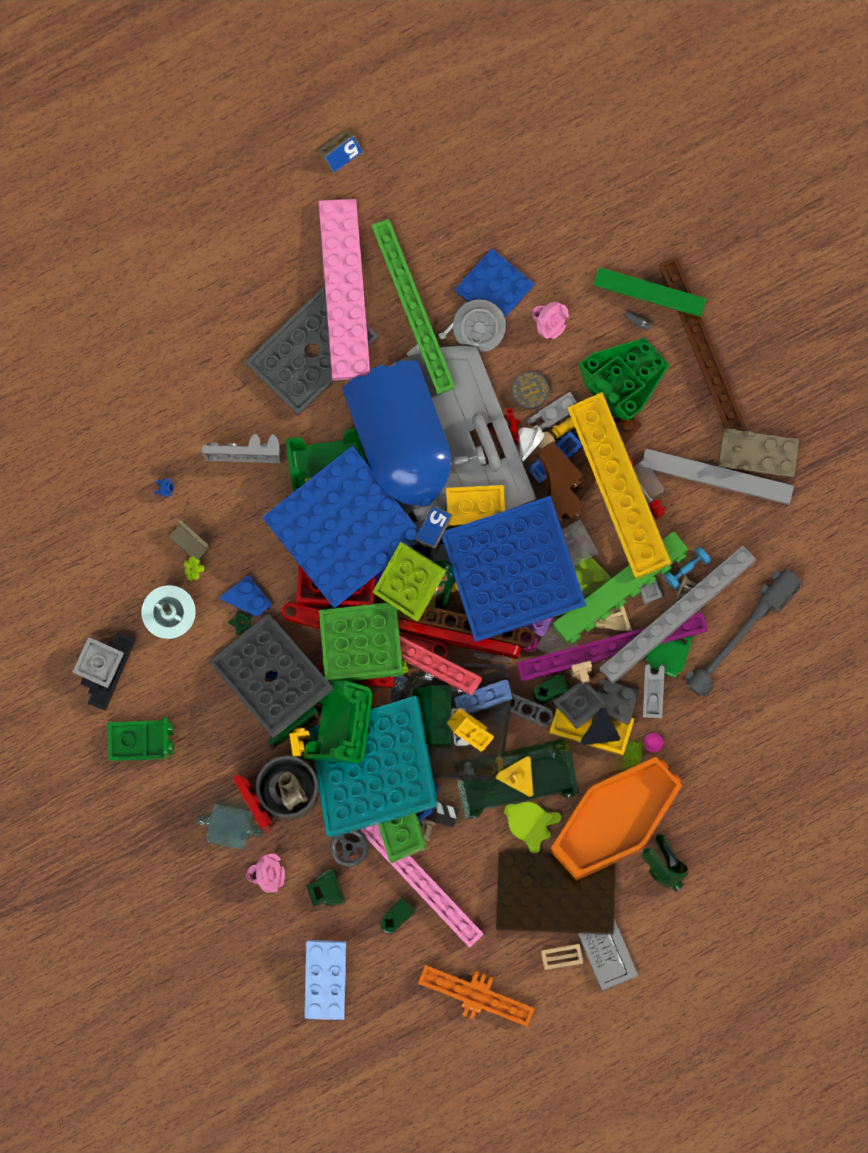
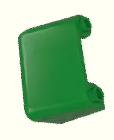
[285,428,366,492]
[303,681,372,763]

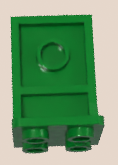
[108,717,174,762]

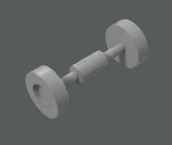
[451,445,486,465]

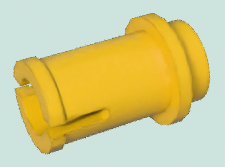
[551,417,575,439]

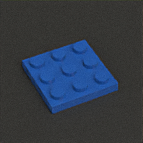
[455,249,535,319]

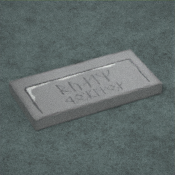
[578,919,638,991]

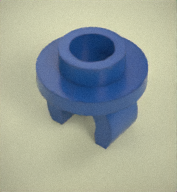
[154,478,174,497]

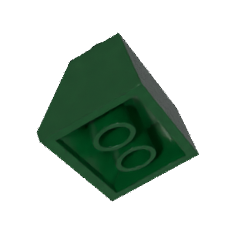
[413,685,452,747]

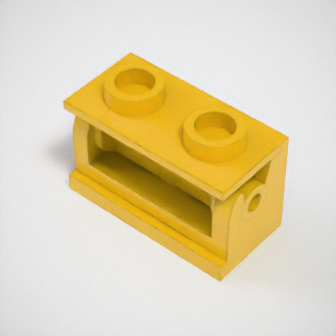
[447,708,494,752]

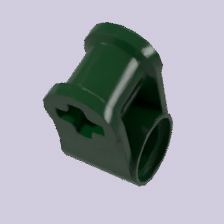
[533,673,571,704]
[381,897,416,934]

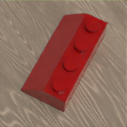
[296,566,376,609]

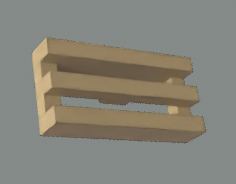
[541,944,583,970]

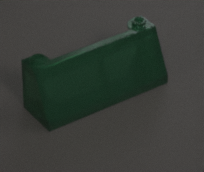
[453,738,579,819]

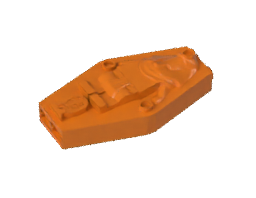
[551,757,682,881]

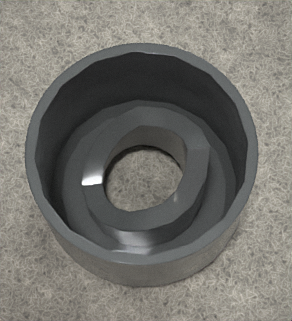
[256,756,319,821]

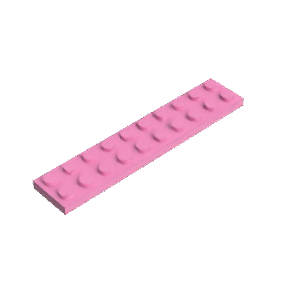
[318,199,370,380]

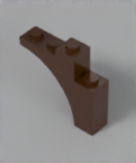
[535,441,585,523]

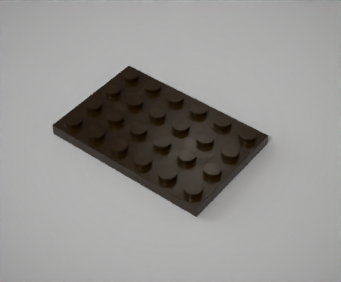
[496,852,615,935]

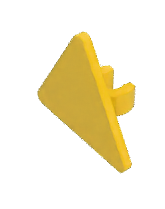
[495,756,533,797]

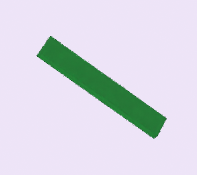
[593,267,707,318]

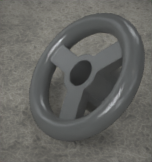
[330,830,369,867]

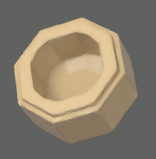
[538,432,556,450]

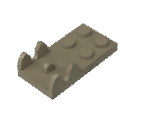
[718,428,799,477]

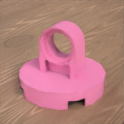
[532,301,569,339]
[246,854,285,893]

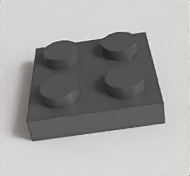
[595,679,638,725]
[553,681,607,729]

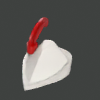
[510,419,544,461]

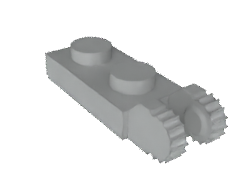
[526,392,577,431]

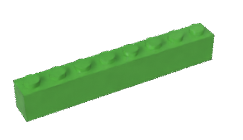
[552,532,688,645]

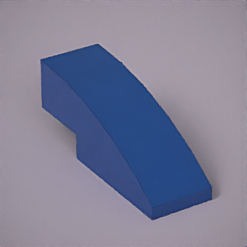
[528,431,583,484]

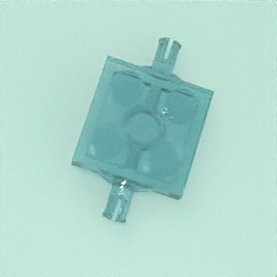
[196,804,262,850]

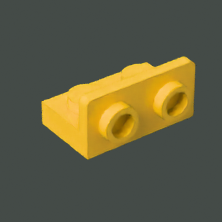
[289,728,311,760]

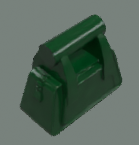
[306,869,345,907]

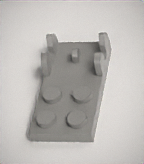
[202,434,281,463]

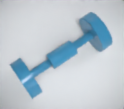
[663,546,711,590]

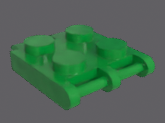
[645,636,693,678]

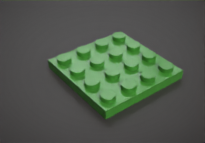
[319,603,403,682]

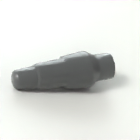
[625,312,651,331]

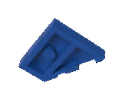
[219,575,272,617]

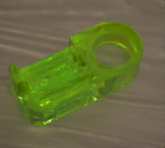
[622,741,645,772]

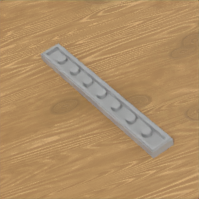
[641,449,794,505]

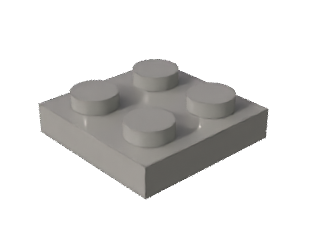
[73,637,124,689]

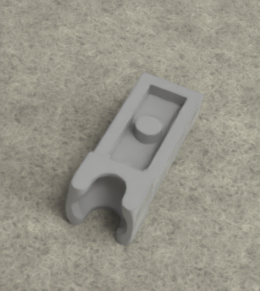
[643,663,665,718]

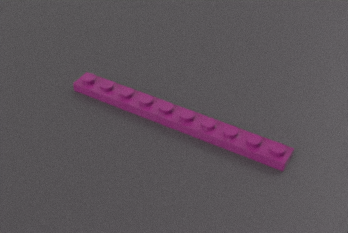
[516,612,708,682]

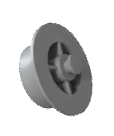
[453,299,506,352]

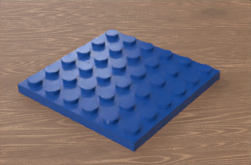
[262,446,420,608]
[442,496,587,642]

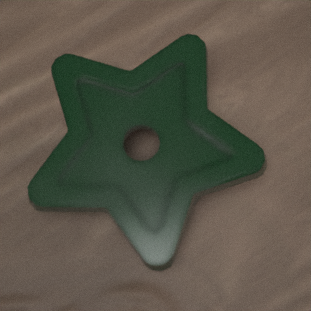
[229,610,253,635]

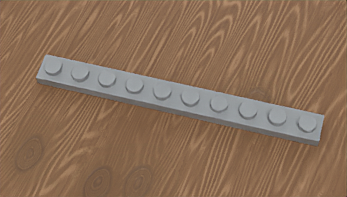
[600,546,756,684]

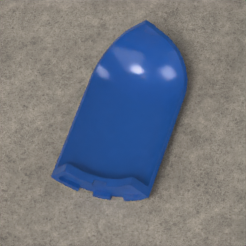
[342,360,451,507]

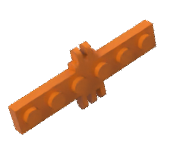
[418,965,535,1027]

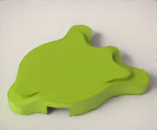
[504,802,561,853]

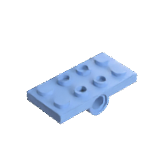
[305,940,346,1020]

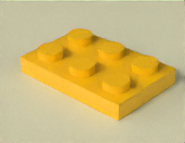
[446,485,505,527]

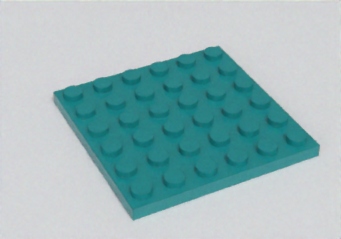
[309,696,438,838]

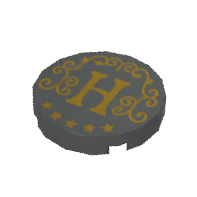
[511,371,549,410]

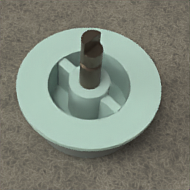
[142,585,196,639]

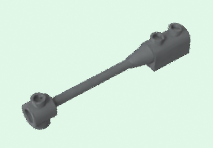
[685,569,803,697]

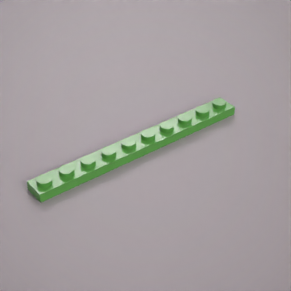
[371,219,455,395]

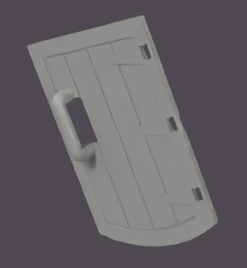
[388,346,537,546]

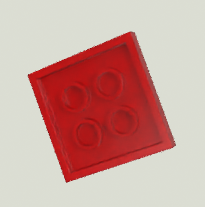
[233,774,273,834]

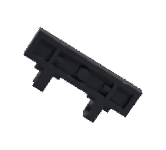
[80,633,136,711]

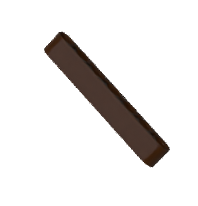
[404,606,535,648]

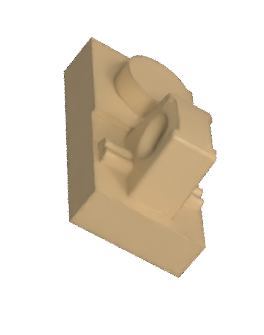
[570,661,592,684]

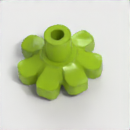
[184,556,205,581]

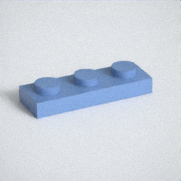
[455,680,513,714]

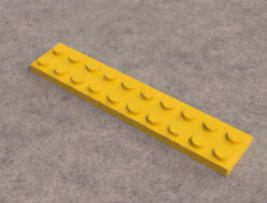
[567,392,672,579]

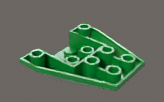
[578,337,670,421]

